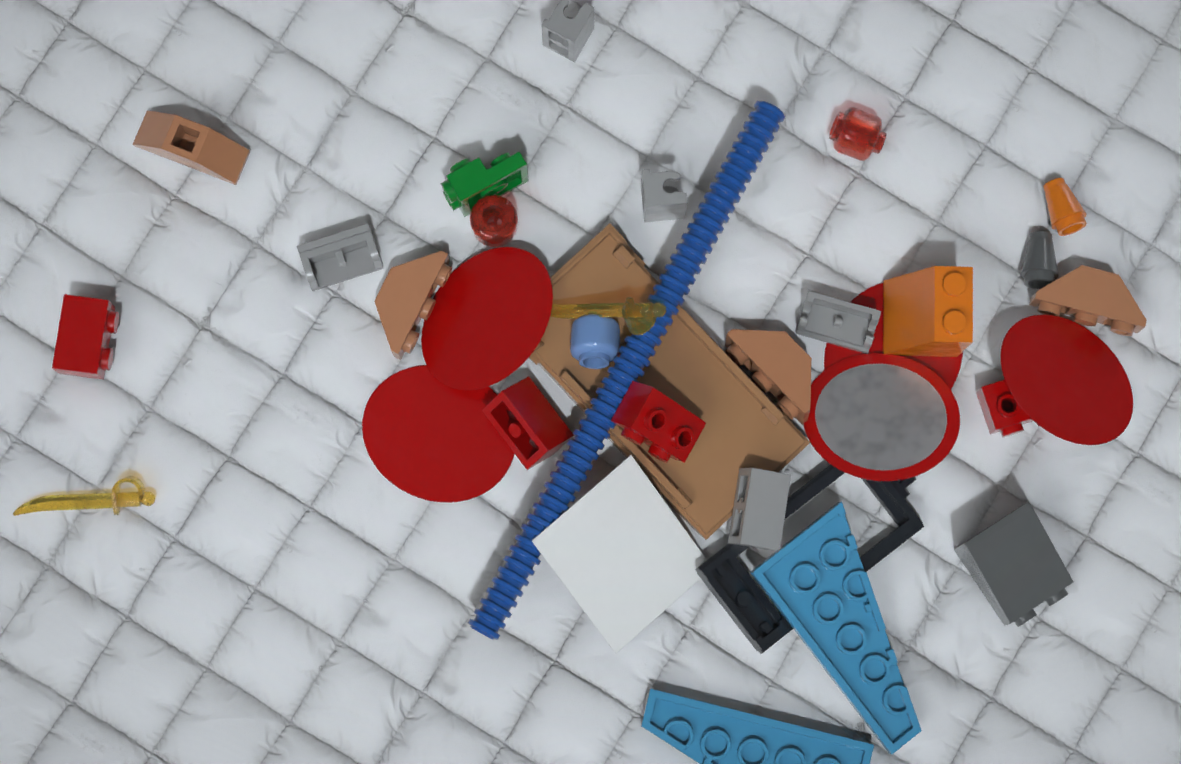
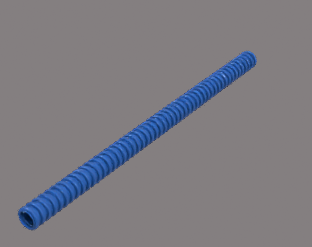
[468,101,785,640]

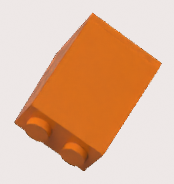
[883,266,973,357]

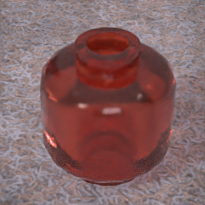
[829,107,887,161]
[469,195,519,247]

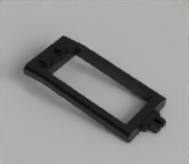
[695,465,924,654]

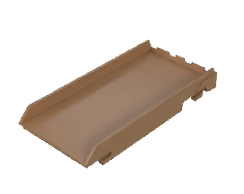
[529,223,811,540]

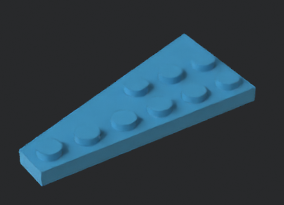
[750,502,922,754]
[641,689,874,764]

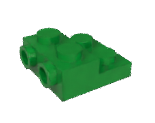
[440,151,529,217]

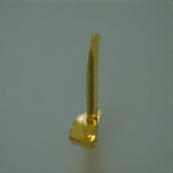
[550,297,666,335]
[13,476,156,516]

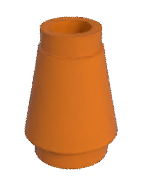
[1043,178,1087,236]

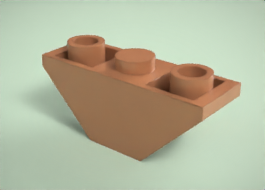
[133,111,250,185]
[374,251,452,360]
[1029,265,1147,336]
[725,329,812,425]

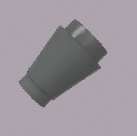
[1021,231,1059,289]

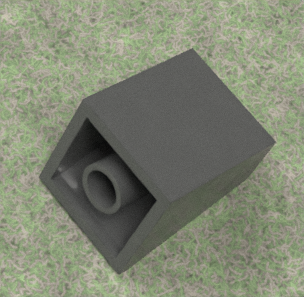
[954,501,1074,627]

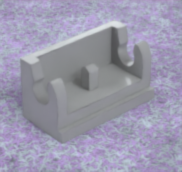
[542,0,594,62]
[641,169,688,223]
[297,223,383,291]
[796,291,881,354]
[728,468,791,551]

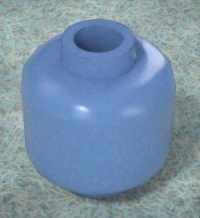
[570,310,620,369]

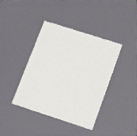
[532,455,707,654]

